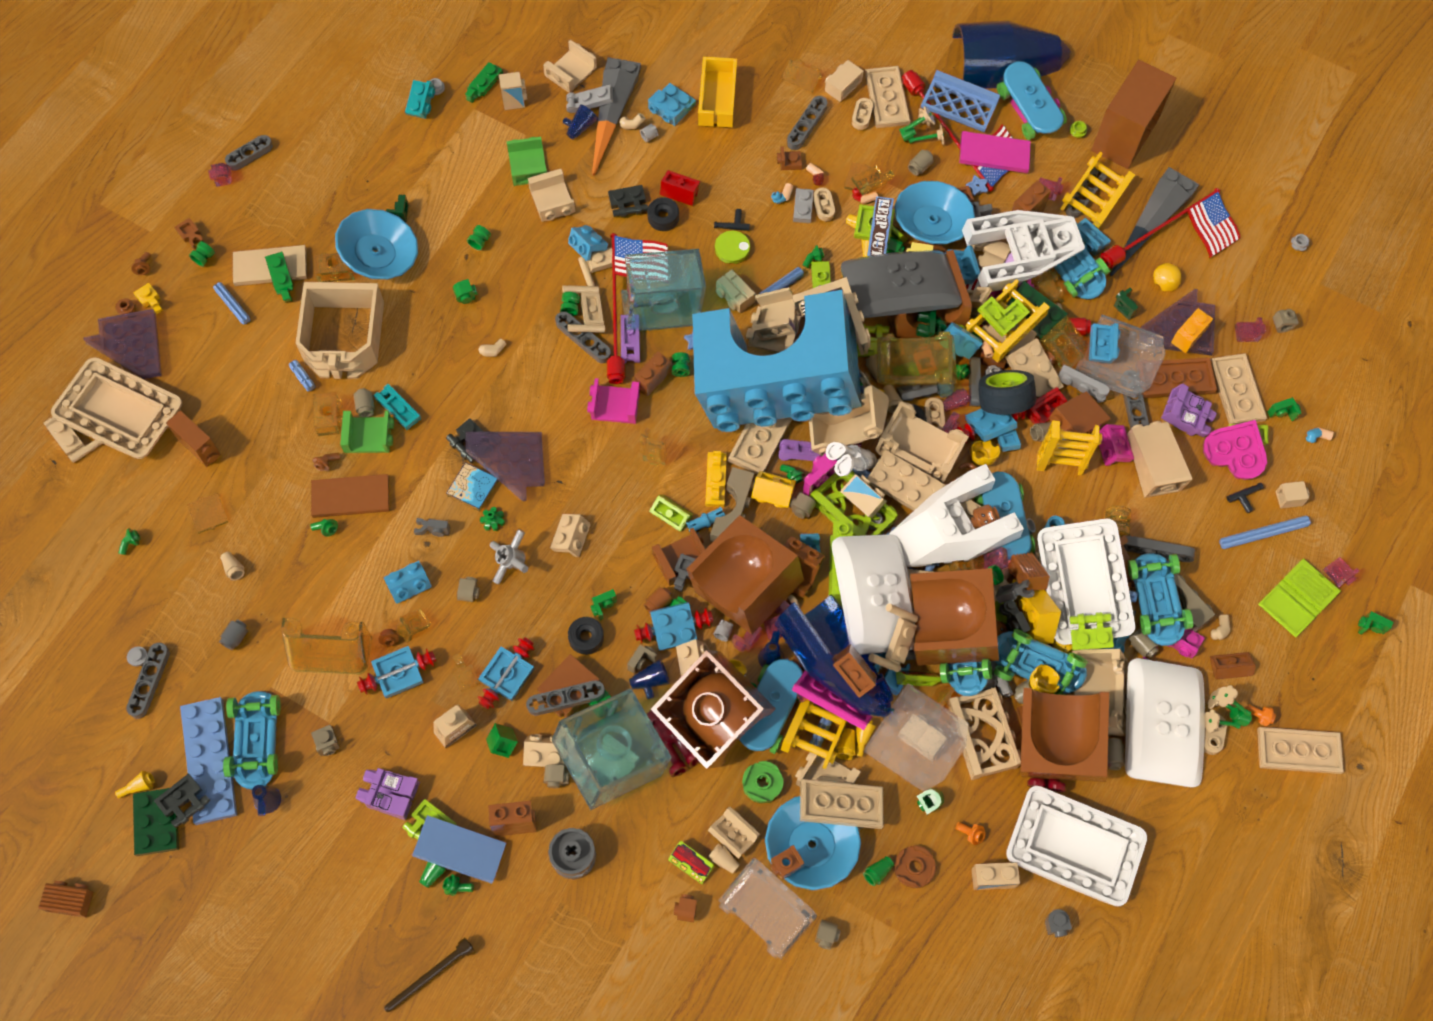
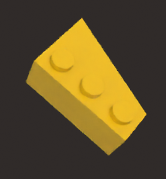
[1012,579,1061,644]

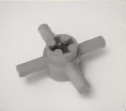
[490,529,528,584]

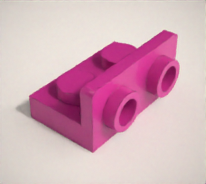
[1099,424,1134,466]
[1168,629,1204,659]

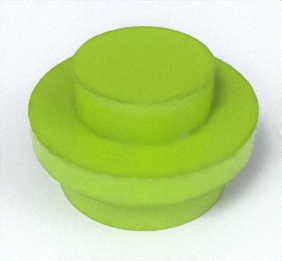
[1070,121,1087,138]

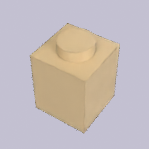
[1276,481,1309,509]

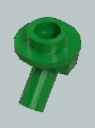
[802,245,824,269]
[943,363,970,380]
[780,464,805,484]
[310,519,338,537]
[118,528,141,555]
[442,874,474,896]

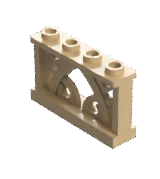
[947,687,1021,780]

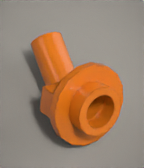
[1246,704,1276,727]
[955,822,986,845]

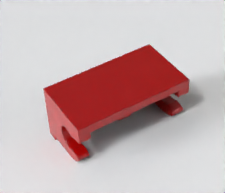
[660,170,700,206]
[1026,387,1067,424]

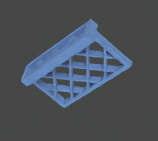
[921,70,1000,132]

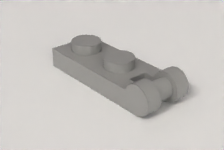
[566,85,613,113]
[1058,365,1109,403]

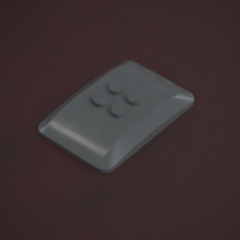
[841,250,962,318]

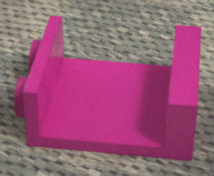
[587,378,640,424]

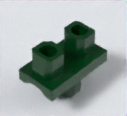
[916,310,947,344]

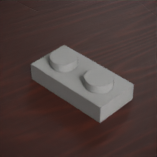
[793,188,814,223]

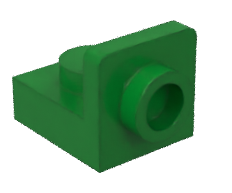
[1267,397,1301,421]
[590,589,617,621]
[1357,611,1394,635]

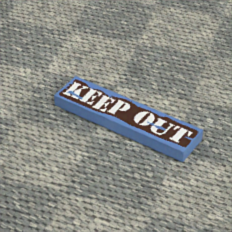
[867,196,894,256]

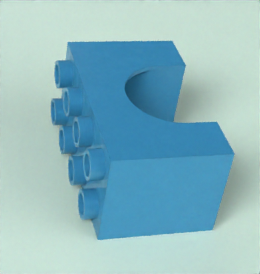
[692,290,862,432]

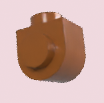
[674,894,698,923]

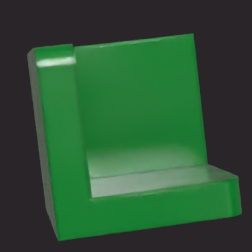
[486,723,518,758]

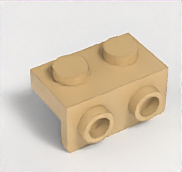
[550,514,590,557]
[676,639,709,677]
[523,734,567,767]
[708,807,760,859]

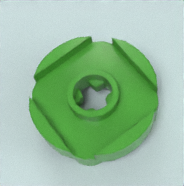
[742,761,784,803]

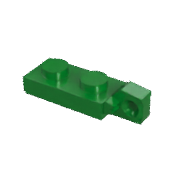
[465,62,503,103]
[265,251,294,303]

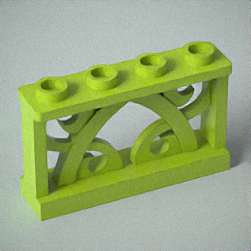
[810,471,898,536]
[828,520,853,611]

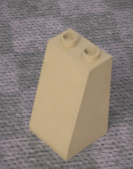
[1127,421,1192,498]

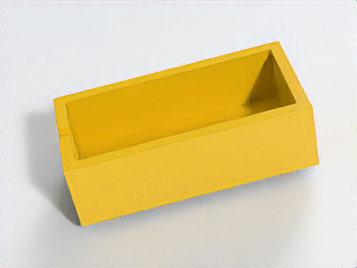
[698,57,737,128]

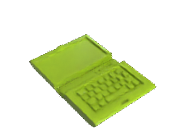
[1258,558,1341,637]

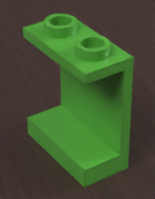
[506,137,547,186]
[340,410,394,453]

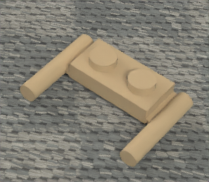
[578,247,612,286]
[562,285,605,332]
[44,417,103,463]
[868,603,918,672]

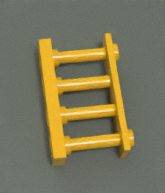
[1060,152,1135,228]
[965,279,1050,363]
[1037,420,1102,476]
[781,697,847,769]

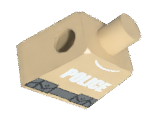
[434,705,477,748]

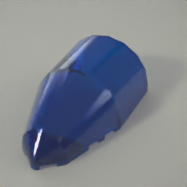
[952,21,1071,89]
[774,595,895,717]

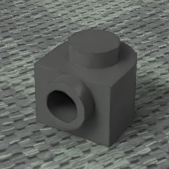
[1045,909,1072,938]

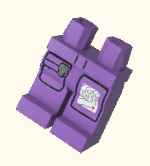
[1161,384,1217,437]
[356,768,420,821]

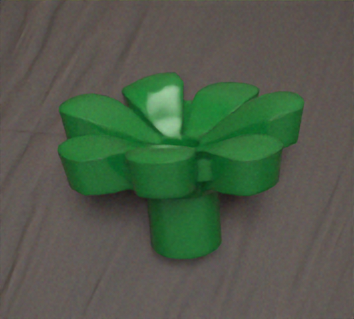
[480,507,505,531]

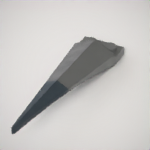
[1110,167,1199,277]

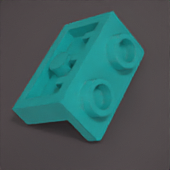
[405,80,435,119]

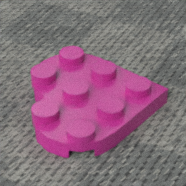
[1203,420,1267,480]

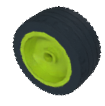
[978,370,1036,415]

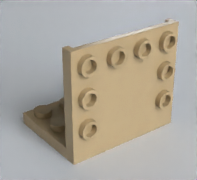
[792,277,871,356]

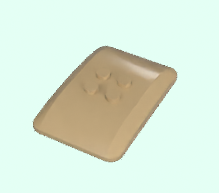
[51,358,182,459]

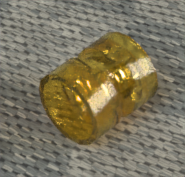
[1105,506,1131,536]

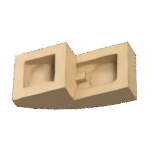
[967,286,992,309]

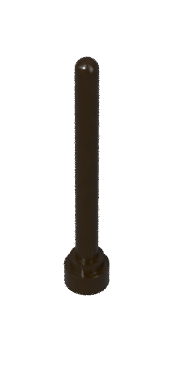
[384,937,475,1012]

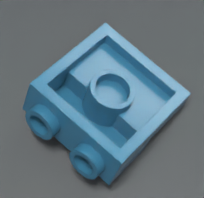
[648,83,696,126]

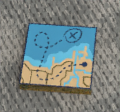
[446,462,499,511]

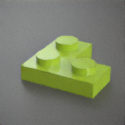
[977,297,1030,337]

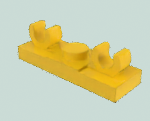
[705,451,727,507]

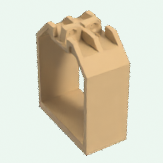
[296,282,384,379]

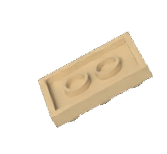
[1005,338,1064,399]

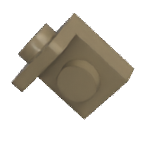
[627,645,657,674]
[311,725,340,756]

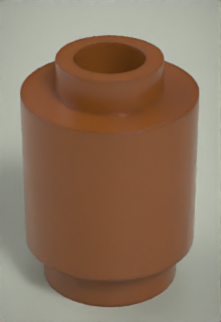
[644,587,673,613]

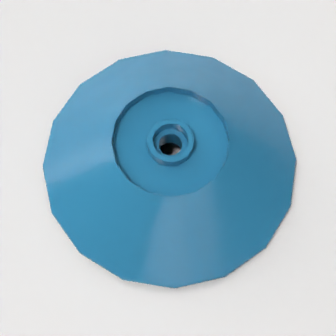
[894,181,975,244]
[335,209,418,280]
[765,796,861,890]

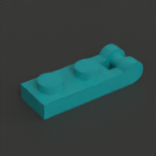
[373,384,421,430]

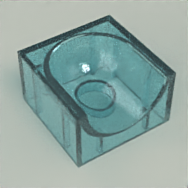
[621,249,706,331]
[552,688,672,810]

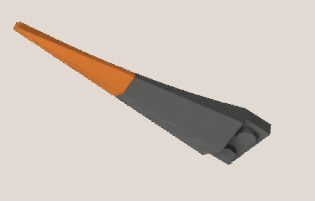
[592,57,641,176]

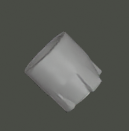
[640,124,659,142]
[713,620,733,642]

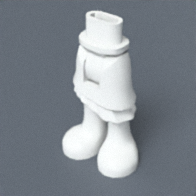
[826,442,878,476]

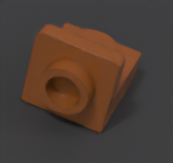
[777,146,802,171]

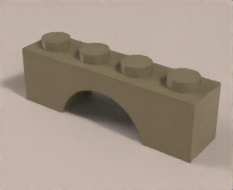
[710,467,755,542]
[1173,574,1215,632]

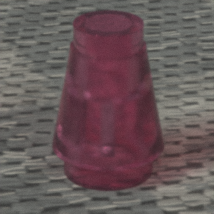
[942,388,970,412]

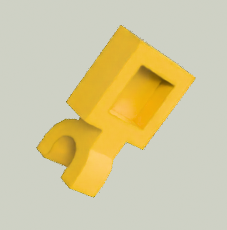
[133,283,163,314]

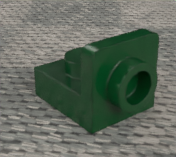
[386,194,409,223]
[1114,287,1139,320]

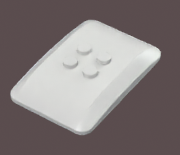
[1038,519,1135,645]
[832,535,915,655]
[1125,658,1205,788]
[1006,786,1147,907]

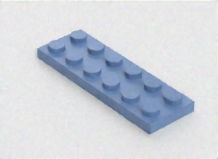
[180,697,237,825]

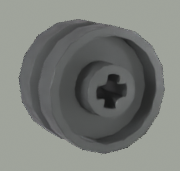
[548,828,596,880]

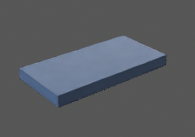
[412,815,506,884]

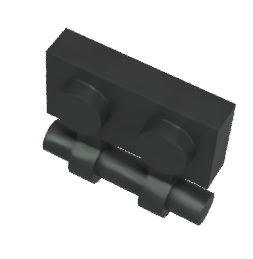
[608,185,648,218]
[446,418,495,464]
[999,600,1031,632]
[154,773,211,828]

